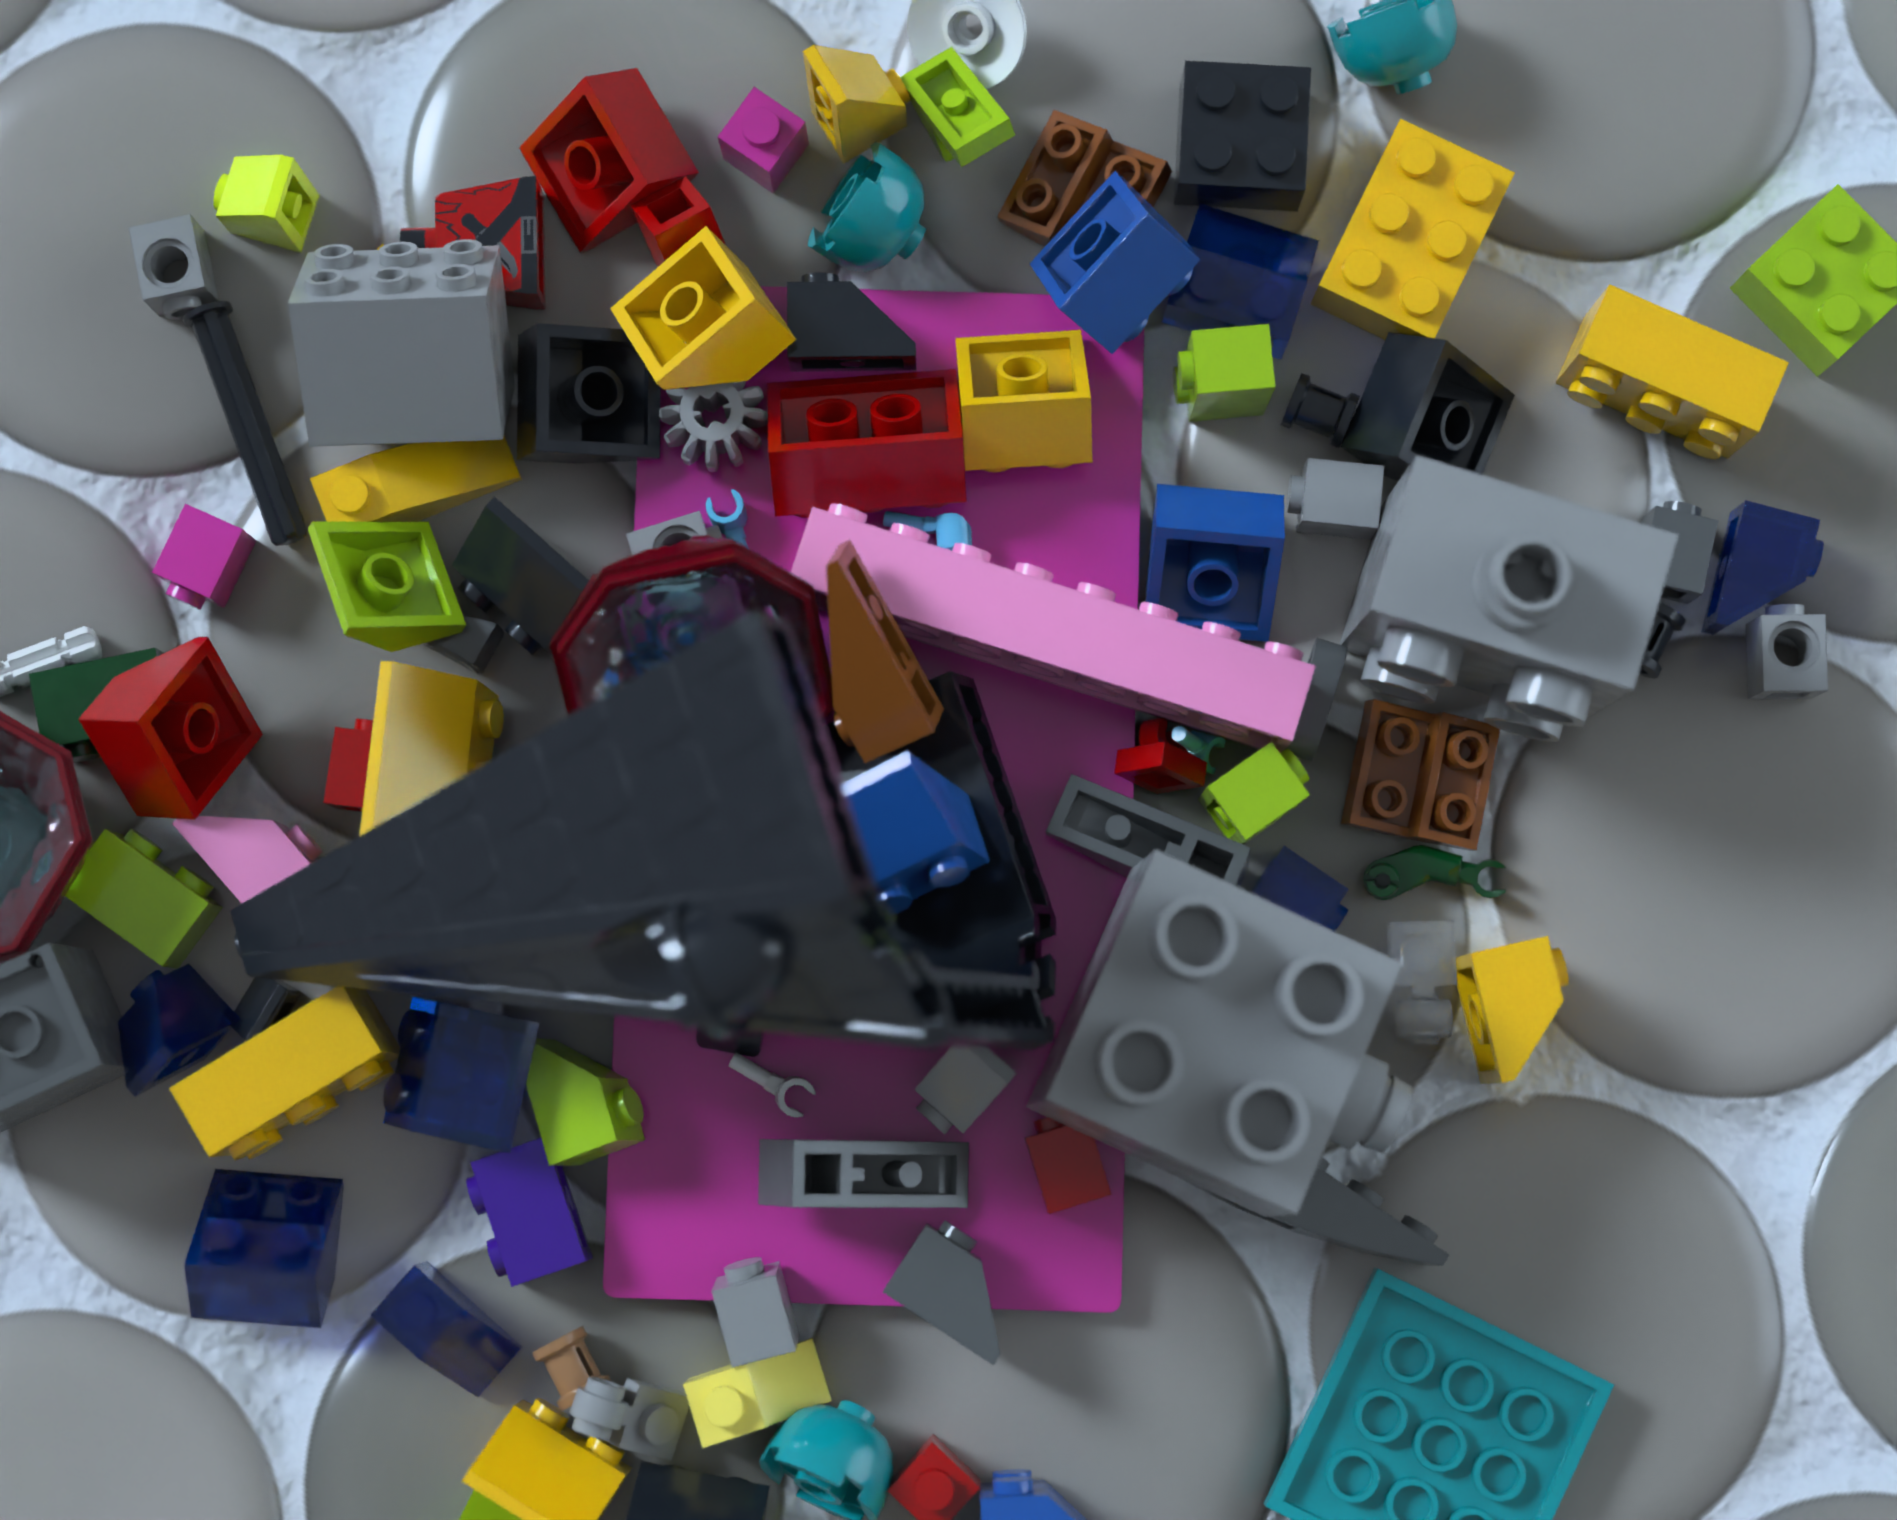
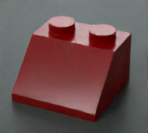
[519,68,699,252]
[78,637,263,820]

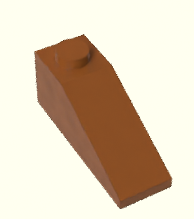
[826,540,944,763]

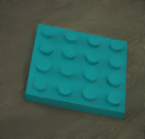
[1264,1267,1614,1520]

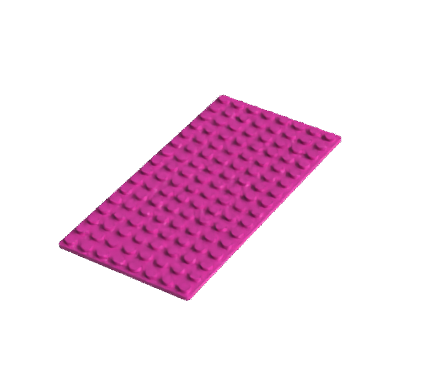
[603,286,1145,1313]

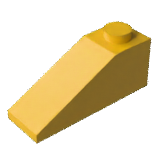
[803,45,911,164]
[310,435,522,522]

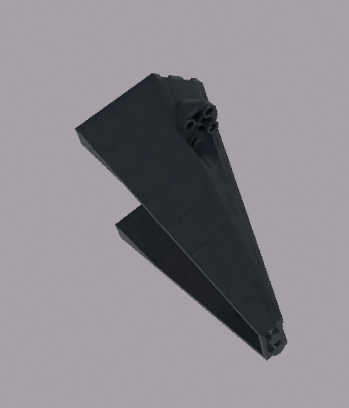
[230,610,1056,1050]

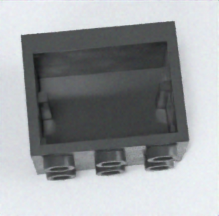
[0,942,144,1133]

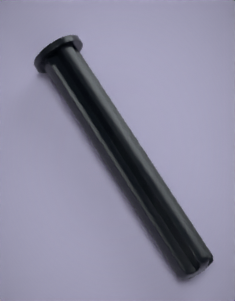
[182,301,307,546]

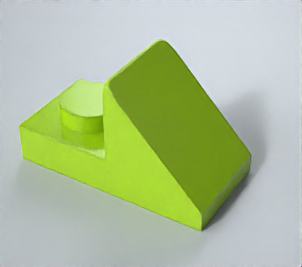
[900,46,1015,167]

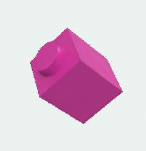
[717,87,809,194]
[152,503,257,610]

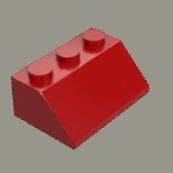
[767,369,967,518]

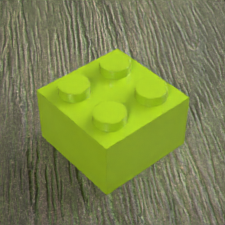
[1730,184,1897,377]

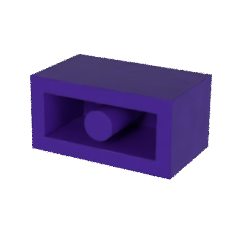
[466,1138,593,1287]

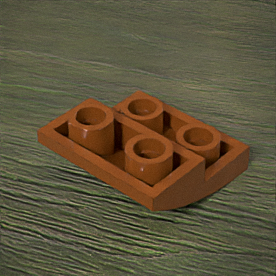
[997,110,1173,247]
[1341,699,1500,851]

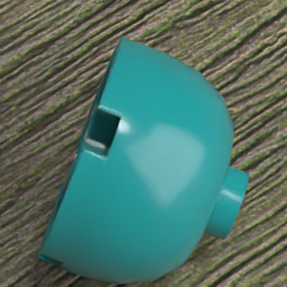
[1327,0,1457,95]
[807,142,926,272]
[759,1400,893,1520]

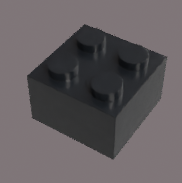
[1174,60,1311,212]

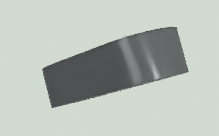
[1287,638,1348,761]

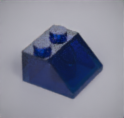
[1162,203,1319,360]
[383,996,540,1153]

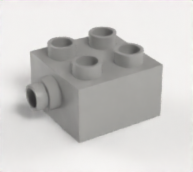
[1340,455,1678,742]
[1026,850,1413,1217]

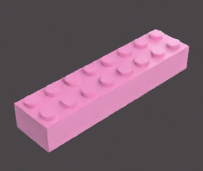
[791,503,1316,753]

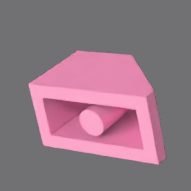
[172,816,323,904]

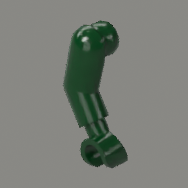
[1363,845,1506,900]

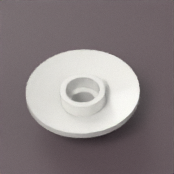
[907,0,1027,90]

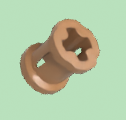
[532,1326,612,1411]

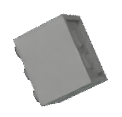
[288,239,515,447]

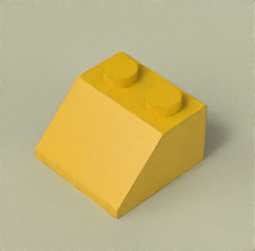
[610,226,796,390]
[955,330,1093,472]
[1450,936,1569,1084]
[462,1398,632,1520]

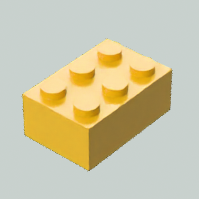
[1310,118,1515,340]
[1555,284,1789,459]
[169,986,404,1161]

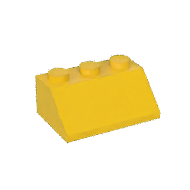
[360,661,504,835]

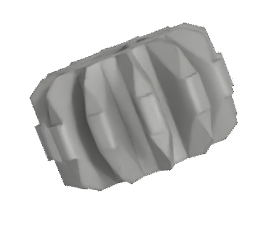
[659,381,768,472]

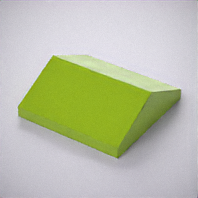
[308,522,466,652]

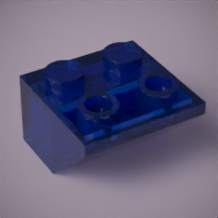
[184,1169,344,1328]

